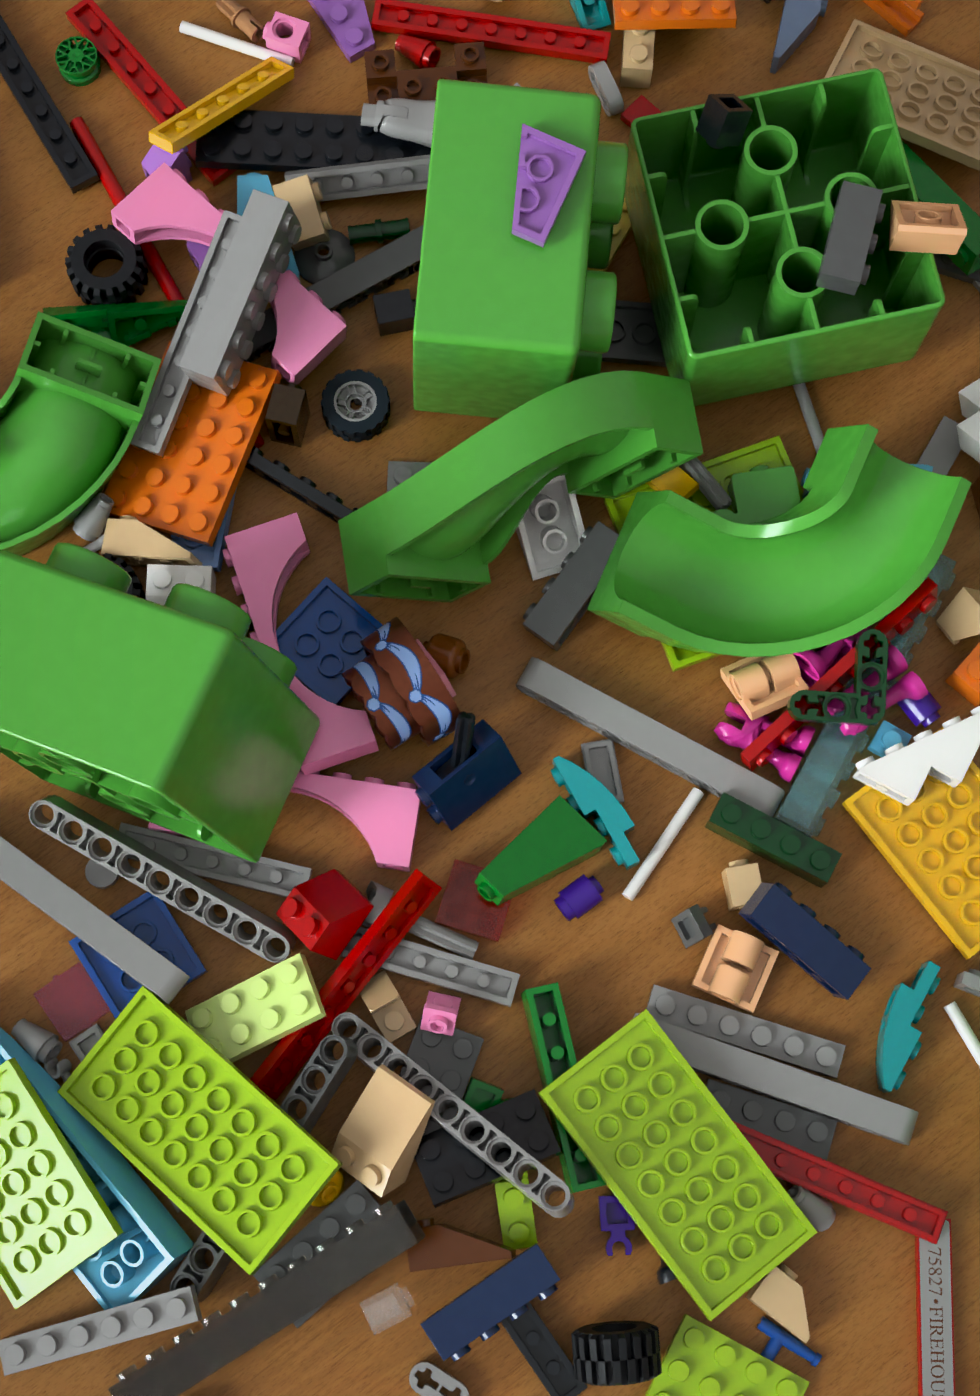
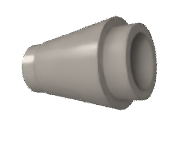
[73,493,114,541]
[11,1018,63,1065]
[787,1185,836,1232]

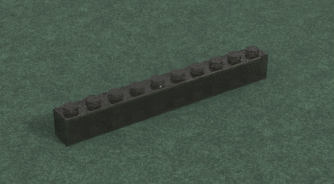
[108,1199,426,1396]

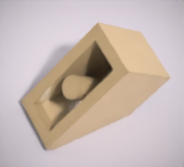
[746,1263,810,1343]

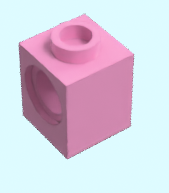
[263,11,311,64]

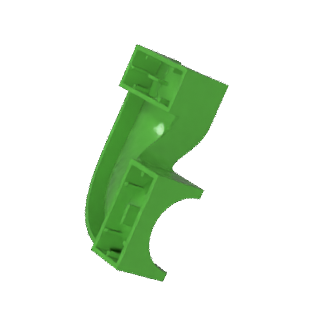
[0,311,162,556]
[338,370,704,603]
[587,424,972,657]

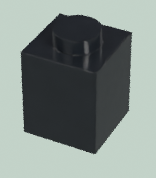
[696,94,753,149]
[373,289,416,336]

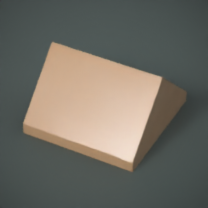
[889,200,967,255]

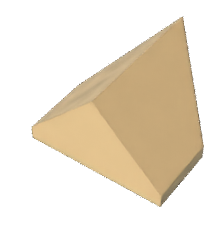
[936,587,980,645]

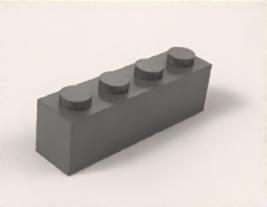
[523,521,619,651]

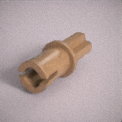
[216,0,265,43]

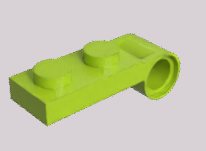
[494,1171,538,1249]

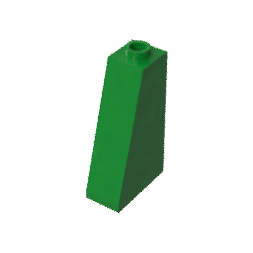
[474,795,607,906]

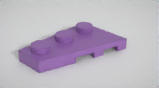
[307,0,375,63]
[511,123,586,248]

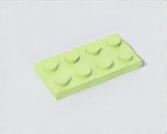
[185,953,326,1063]

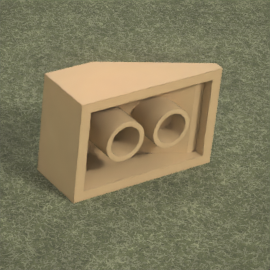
[331,1064,435,1198]

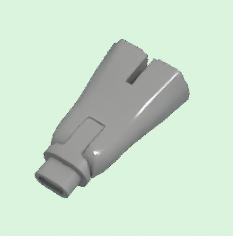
[361,98,436,148]

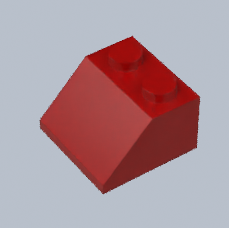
[276,869,374,960]

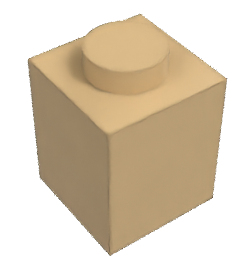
[721,859,762,911]

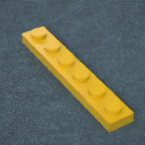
[149,56,294,154]

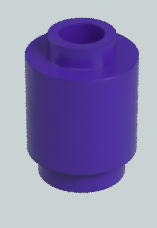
[897,691,942,728]
[554,874,604,921]

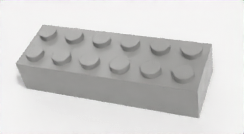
[178,189,302,396]

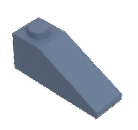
[769,0,828,74]

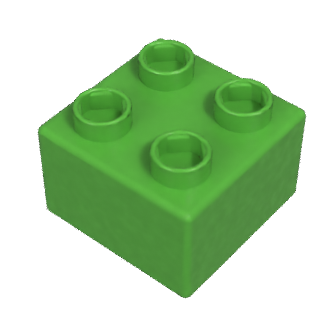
[624,68,945,406]
[413,79,628,418]
[0,543,320,863]

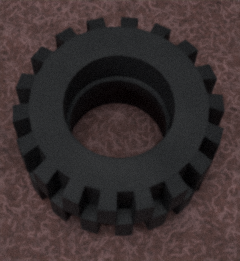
[65,224,148,305]
[571,1321,662,1386]

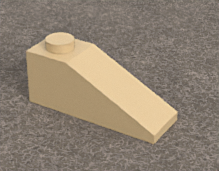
[101,515,203,567]

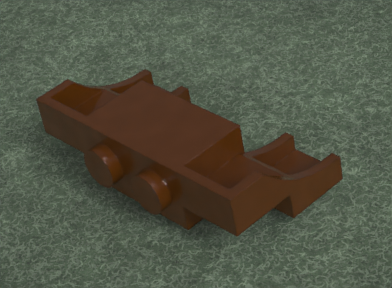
[364,42,488,104]

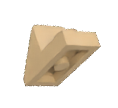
[360,970,417,1043]

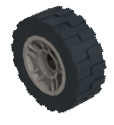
[321,369,391,443]

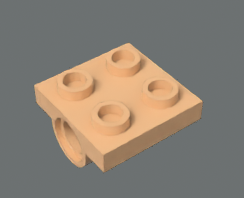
[720,653,809,721]
[691,924,779,1013]

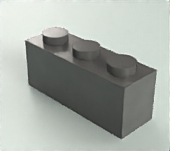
[815,181,886,296]

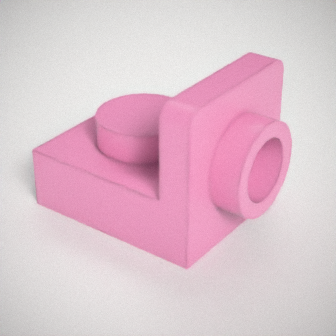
[420,991,461,1036]

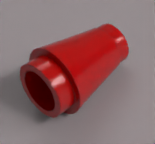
[395,33,441,69]

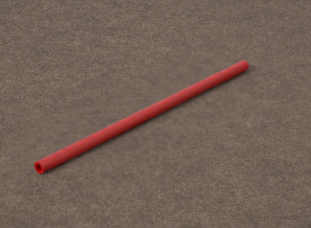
[69,117,265,448]

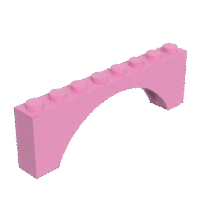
[111,163,347,385]
[222,512,379,776]
[148,769,421,872]

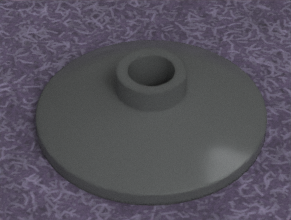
[294,229,355,284]

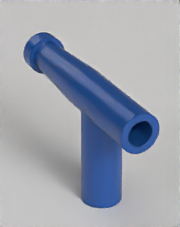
[756,1316,822,1367]

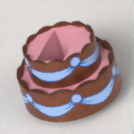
[342,617,460,750]

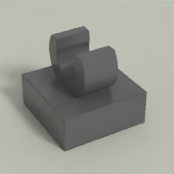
[671,904,716,949]

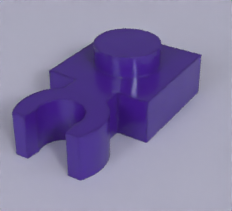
[598,1195,635,1256]

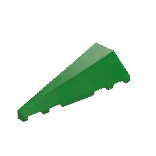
[43,300,188,346]

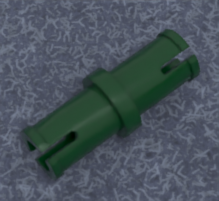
[348,218,410,245]

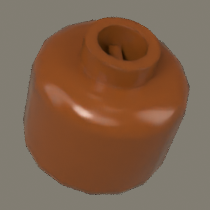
[423,633,470,679]

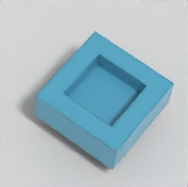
[867,720,912,757]

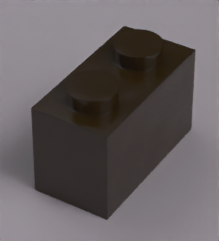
[265,383,310,447]

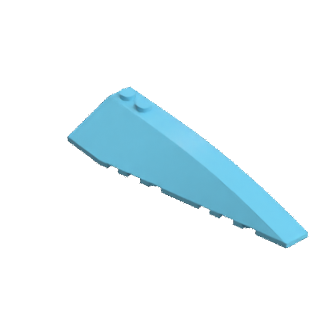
[0,1027,194,1310]

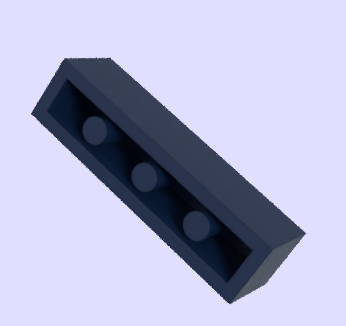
[738,882,871,1000]
[420,1243,560,1362]

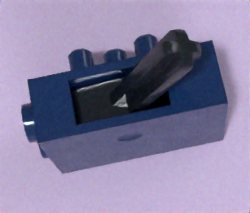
[412,711,522,831]

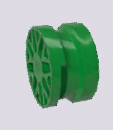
[55,36,101,86]

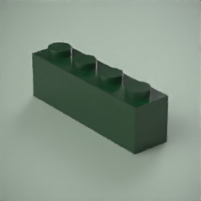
[705,792,842,888]

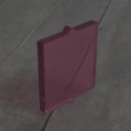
[33,962,111,1042]

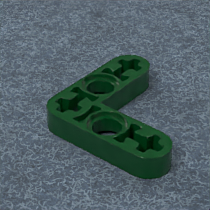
[787,629,888,726]

